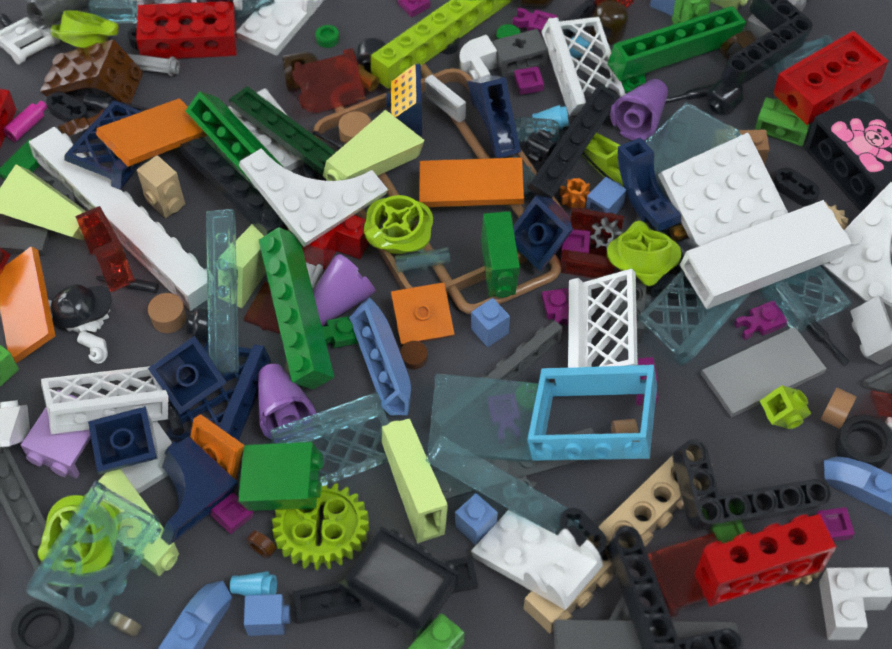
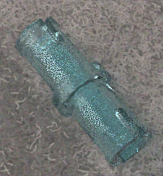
[395,246,451,273]

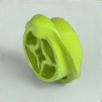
[51,10,119,48]
[364,195,433,254]
[607,221,681,286]
[38,495,122,576]

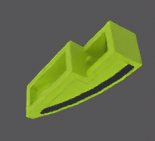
[582,133,627,194]

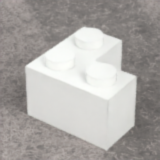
[819,568,892,640]

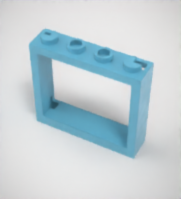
[527,365,657,460]

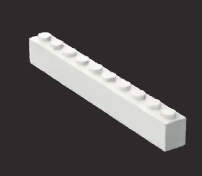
[29,127,216,311]

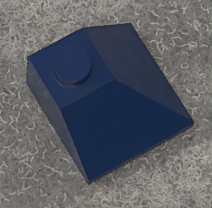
[513,196,573,271]
[148,336,227,414]

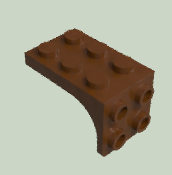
[41,39,143,103]

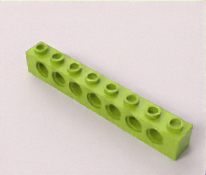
[371,0,513,89]

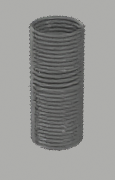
[25,0,97,30]

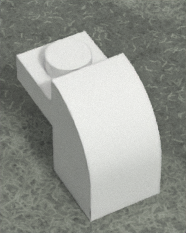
[460,35,497,80]

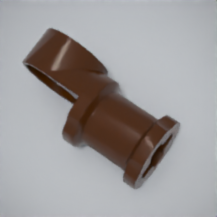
[58,109,104,136]

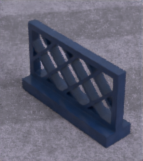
[64,100,145,190]
[166,343,271,442]

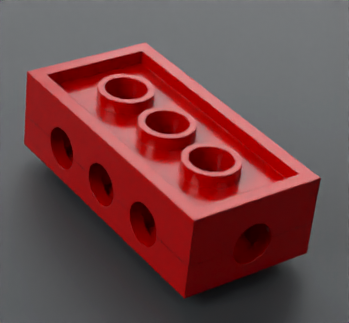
[137,1,237,59]
[773,30,888,125]
[695,514,836,607]

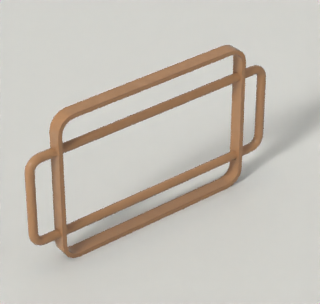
[314,63,562,314]

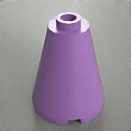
[610,79,668,140]
[313,254,376,326]
[258,364,317,441]

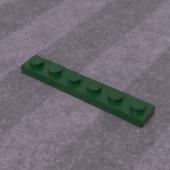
[229,86,336,176]

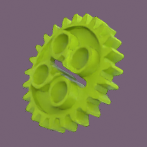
[272,481,369,570]

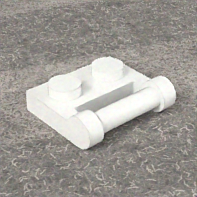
[0,16,60,64]

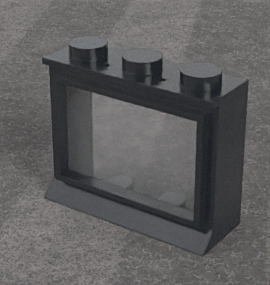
[339,526,458,641]

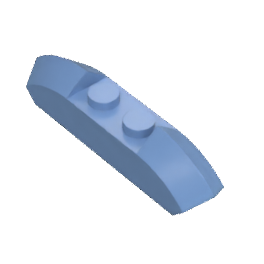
[349,297,411,415]
[824,457,892,516]
[158,580,232,649]

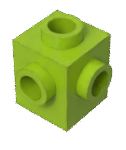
[760,385,811,429]

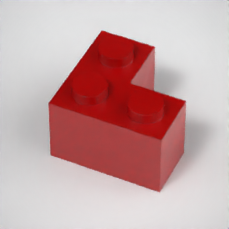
[301,215,370,269]

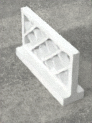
[542,17,625,116]
[568,269,638,368]
[41,366,168,434]

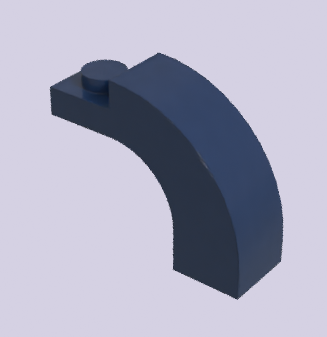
[618,137,681,231]

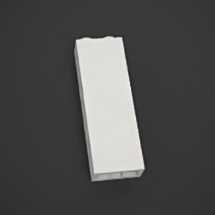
[680,200,852,309]

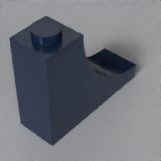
[467,75,521,158]
[161,436,238,545]

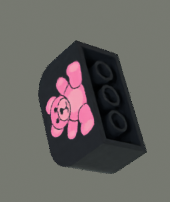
[805,100,892,212]

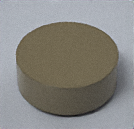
[109,612,142,637]

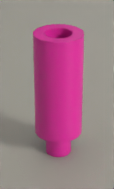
[3,101,48,142]

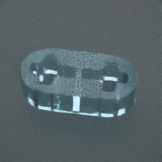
[515,117,560,142]

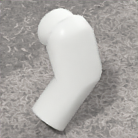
[77,331,108,364]

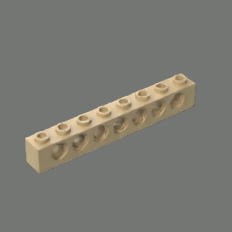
[524,450,702,634]

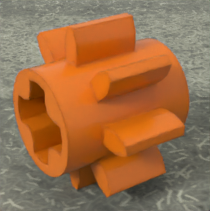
[560,178,590,210]

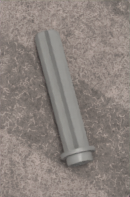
[128,54,180,76]

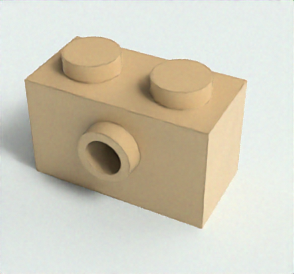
[137,155,185,219]

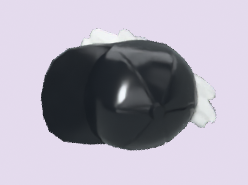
[48,284,112,333]

